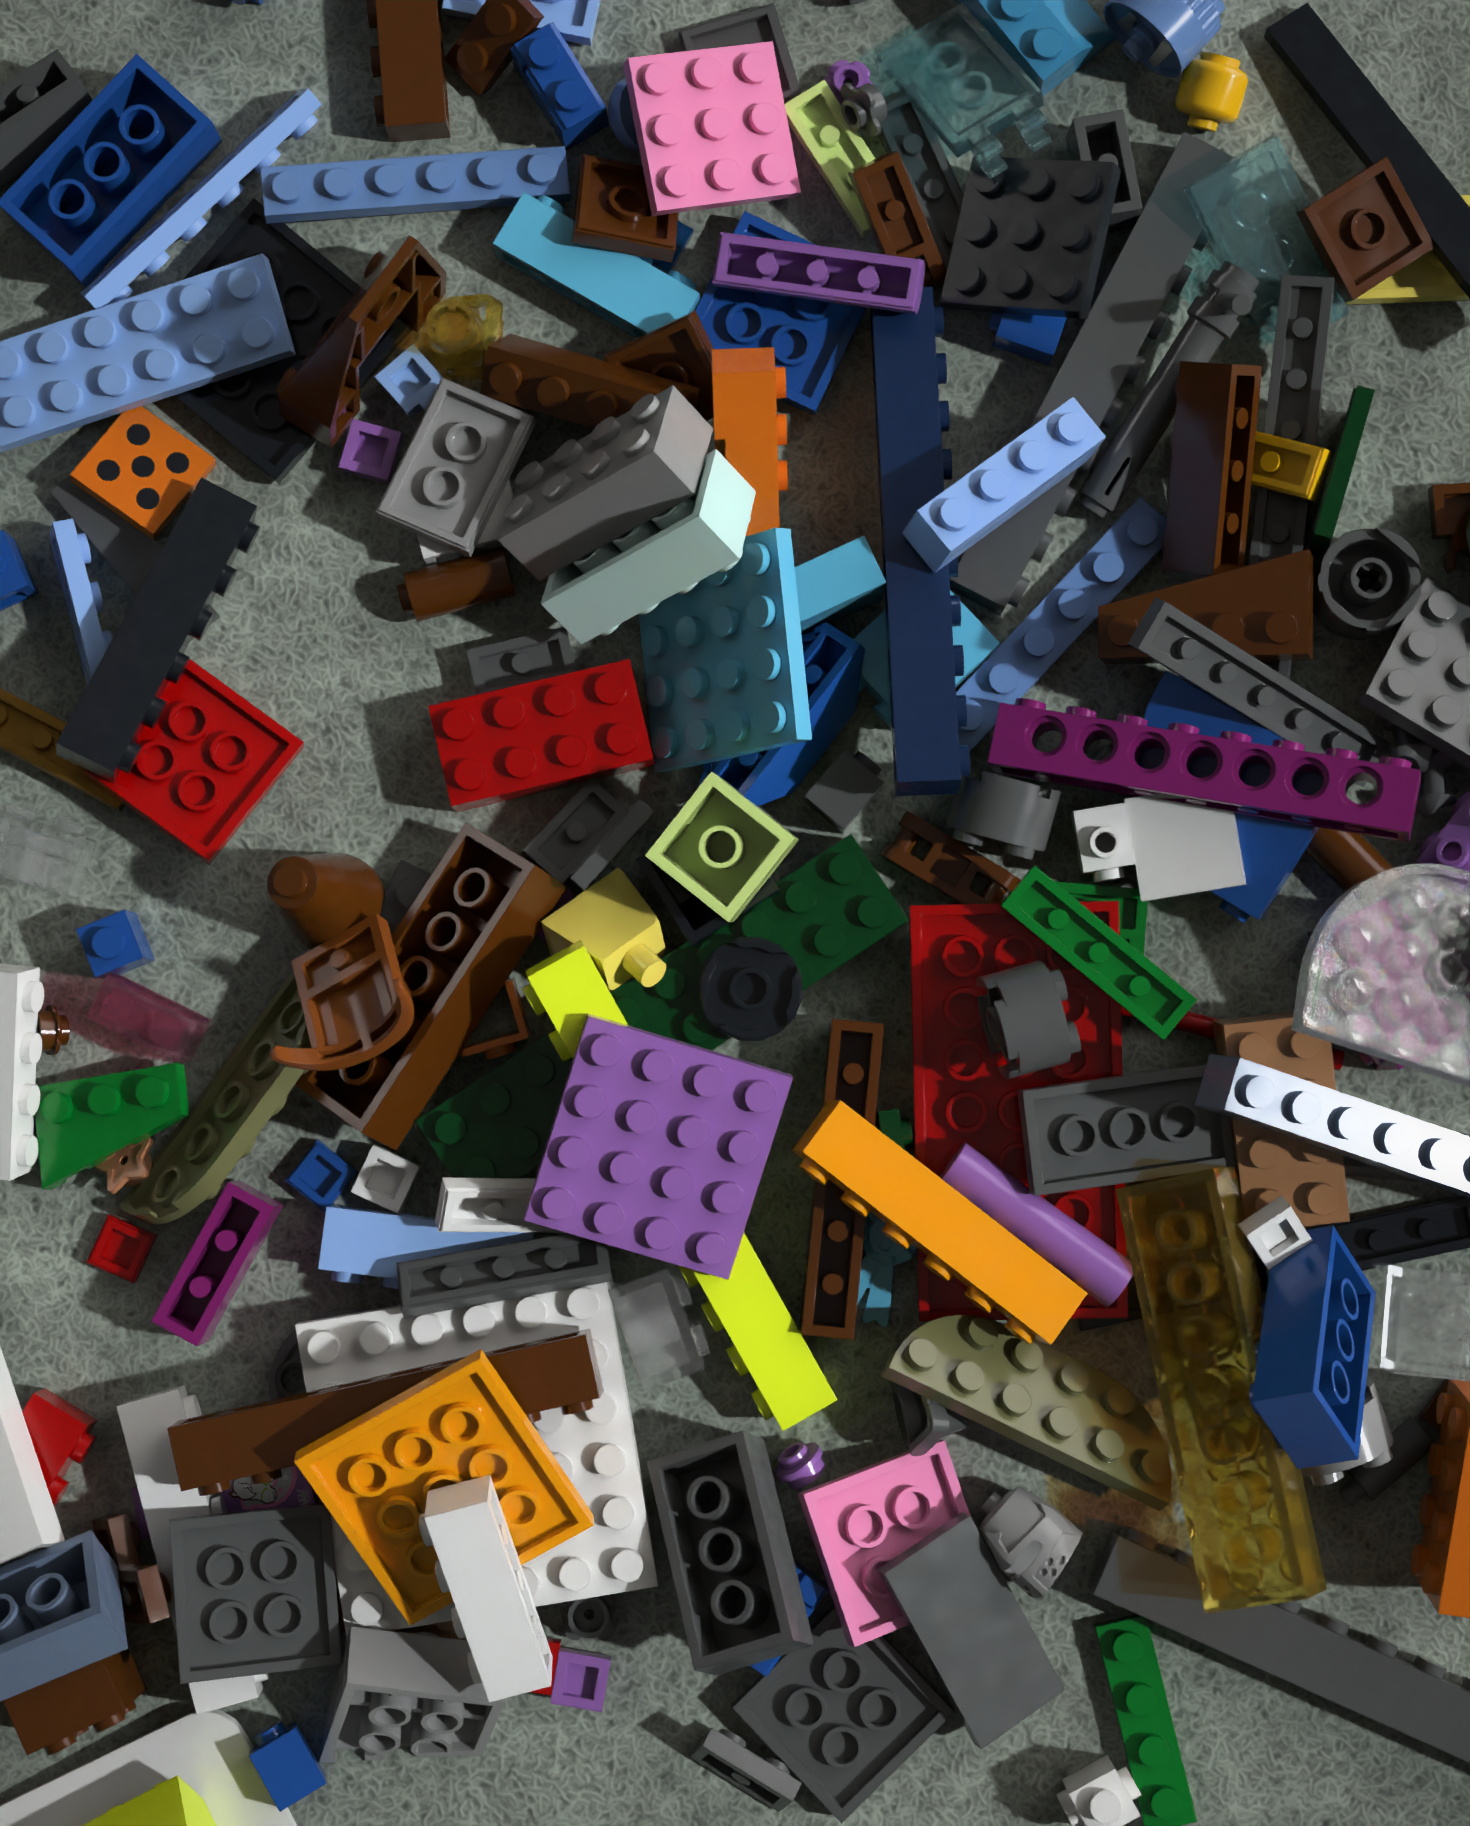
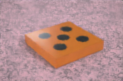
[70,406,216,540]

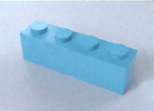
[492,192,700,338]

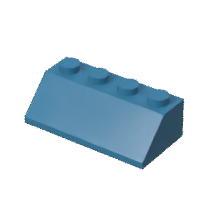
[955,0,1116,101]

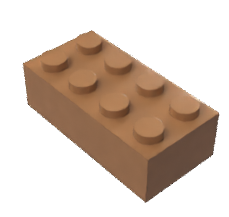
[1212,1009,1350,1228]

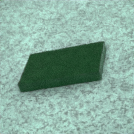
[1307,385,1375,559]

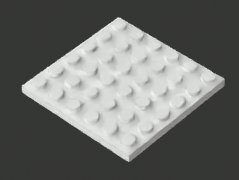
[295,1282,660,1636]

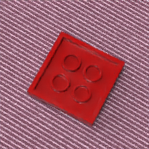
[83,659,304,865]

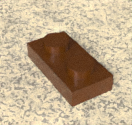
[444,0,544,95]

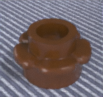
[37,1005,70,1055]

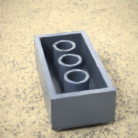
[0,1530,128,1702]

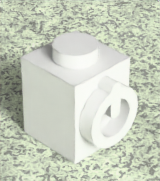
[1071,803,1135,882]
[1056,1755,1141,1826]

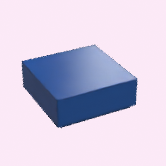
[285,1140,359,1213]

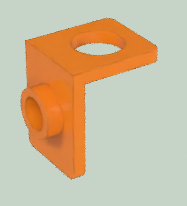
[460,977,531,1059]

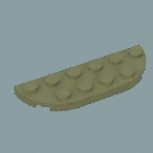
[119,971,312,1225]
[881,1315,1172,1511]

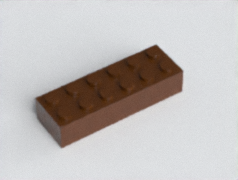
[295,822,567,1150]

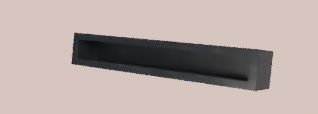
[56,477,260,784]

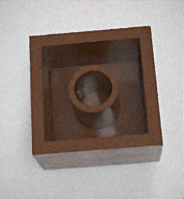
[3,1647,147,1756]

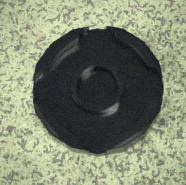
[699,937,802,1041]

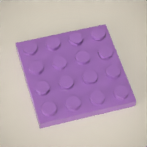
[524,1013,793,1280]

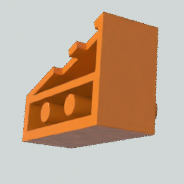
[711,347,788,537]

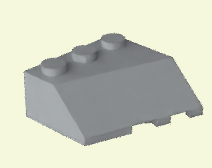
[318,1626,505,1763]

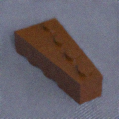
[1098,549,1313,664]

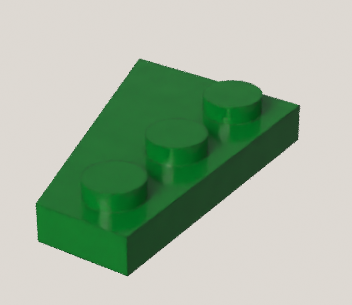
[35,1063,190,1190]

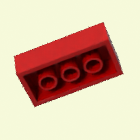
[428,659,655,812]

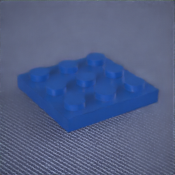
[695,211,867,416]

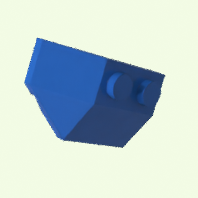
[700,622,865,806]

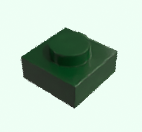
[876,1108,914,1150]

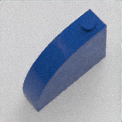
[1138,670,1324,923]

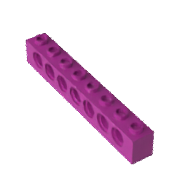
[988,698,1421,842]

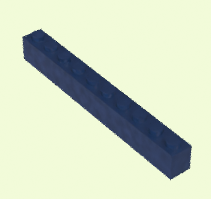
[870,287,970,796]

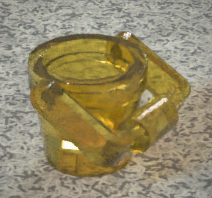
[422,294,504,380]

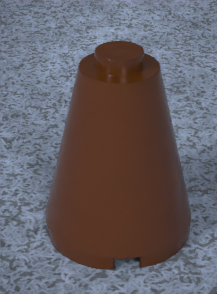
[267,853,385,949]

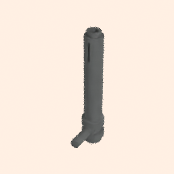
[1078,261,1259,519]

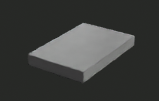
[375,378,536,557]

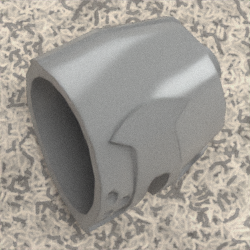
[978,1486,1083,1599]

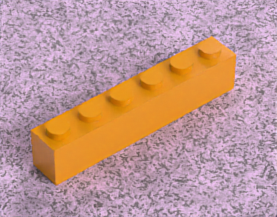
[792,1100,1088,1345]

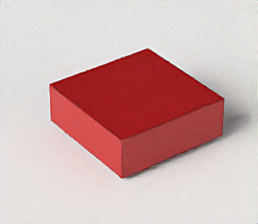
[87,1214,158,1283]

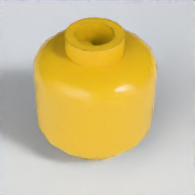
[1175,52,1248,132]

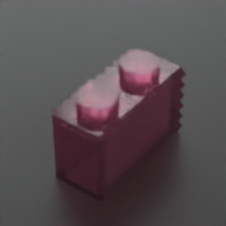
[87,973,212,1064]

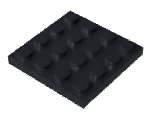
[174,198,410,484]

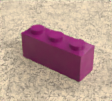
[151,1180,284,1346]

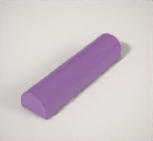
[712,232,925,315]
[940,1142,1137,1308]

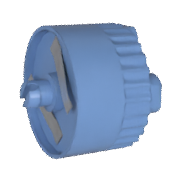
[1103,0,1225,78]

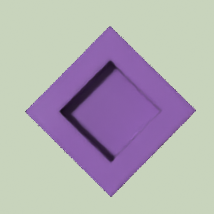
[339,419,404,484]
[550,1647,612,1712]

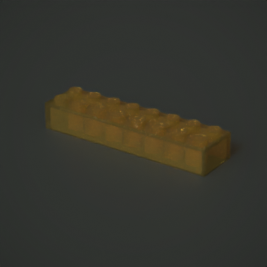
[1115,1167,1327,1613]

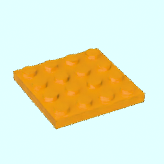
[294,1349,594,1626]

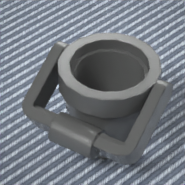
[889,1380,968,1456]

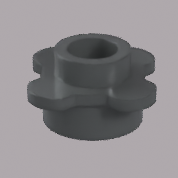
[841,83,887,137]
[564,1594,615,1640]

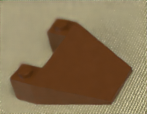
[276,235,446,448]

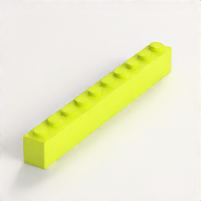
[522,940,837,1431]

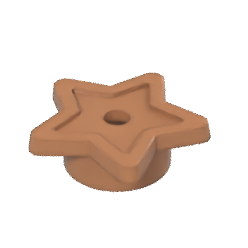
[95,1137,154,1194]

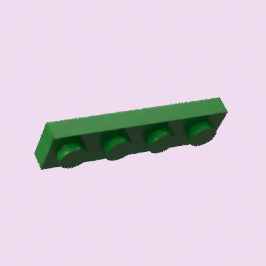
[1000,865,1197,1040]
[1094,1614,1197,1826]

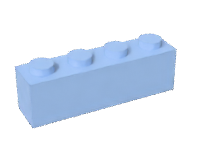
[902,397,1106,573]
[318,1205,537,1289]

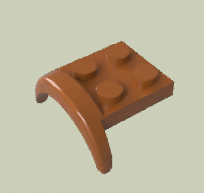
[269,913,414,1071]

